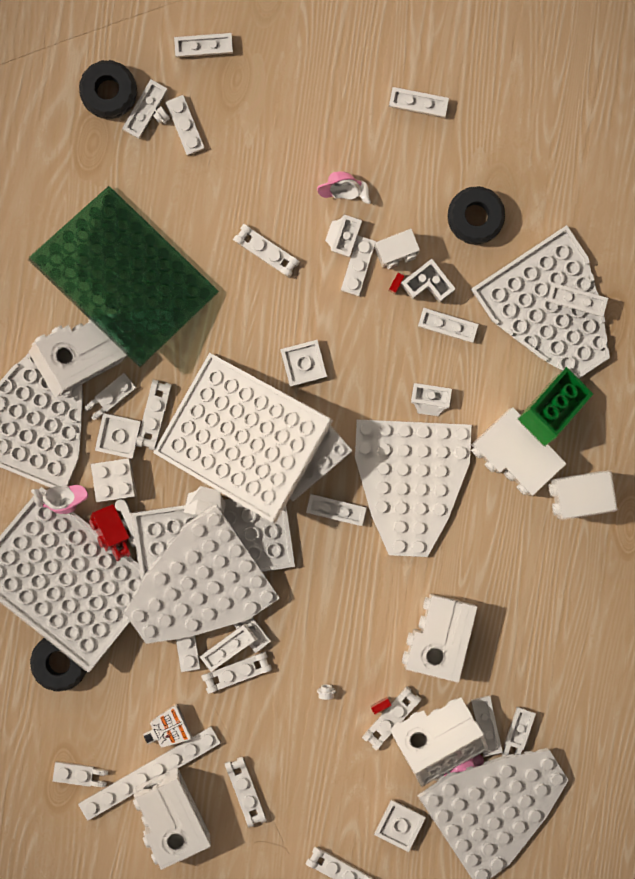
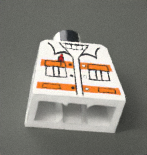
[143,704,192,747]

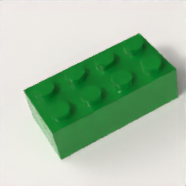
[517,367,593,447]

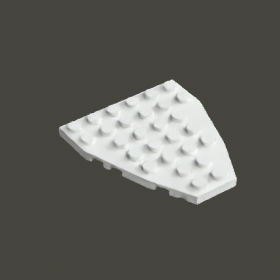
[471,225,610,379]
[0,353,83,488]
[355,420,472,557]
[124,504,280,644]
[417,748,569,879]

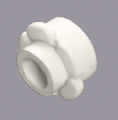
[153,106,170,124]
[317,684,336,700]

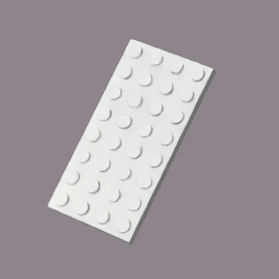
[131,498,295,583]

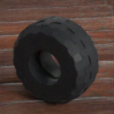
[79,60,137,119]
[447,186,505,245]
[30,638,87,692]

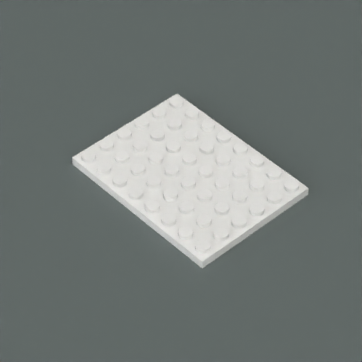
[153,353,333,524]
[0,487,141,673]

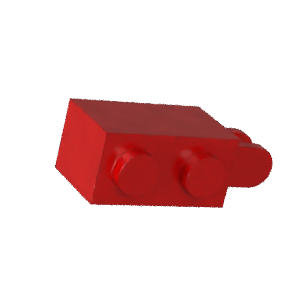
[89,504,130,561]

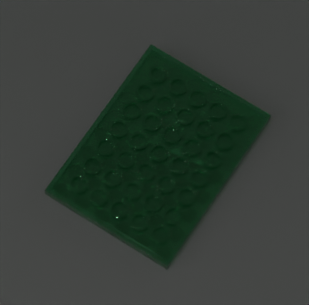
[28,186,219,368]

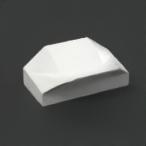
[325,215,362,258]
[411,383,452,416]
[184,486,226,516]

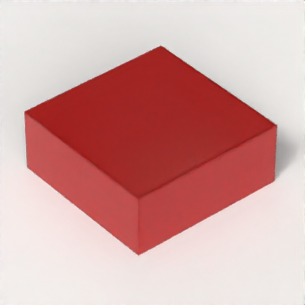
[388,272,404,294]
[371,697,392,715]

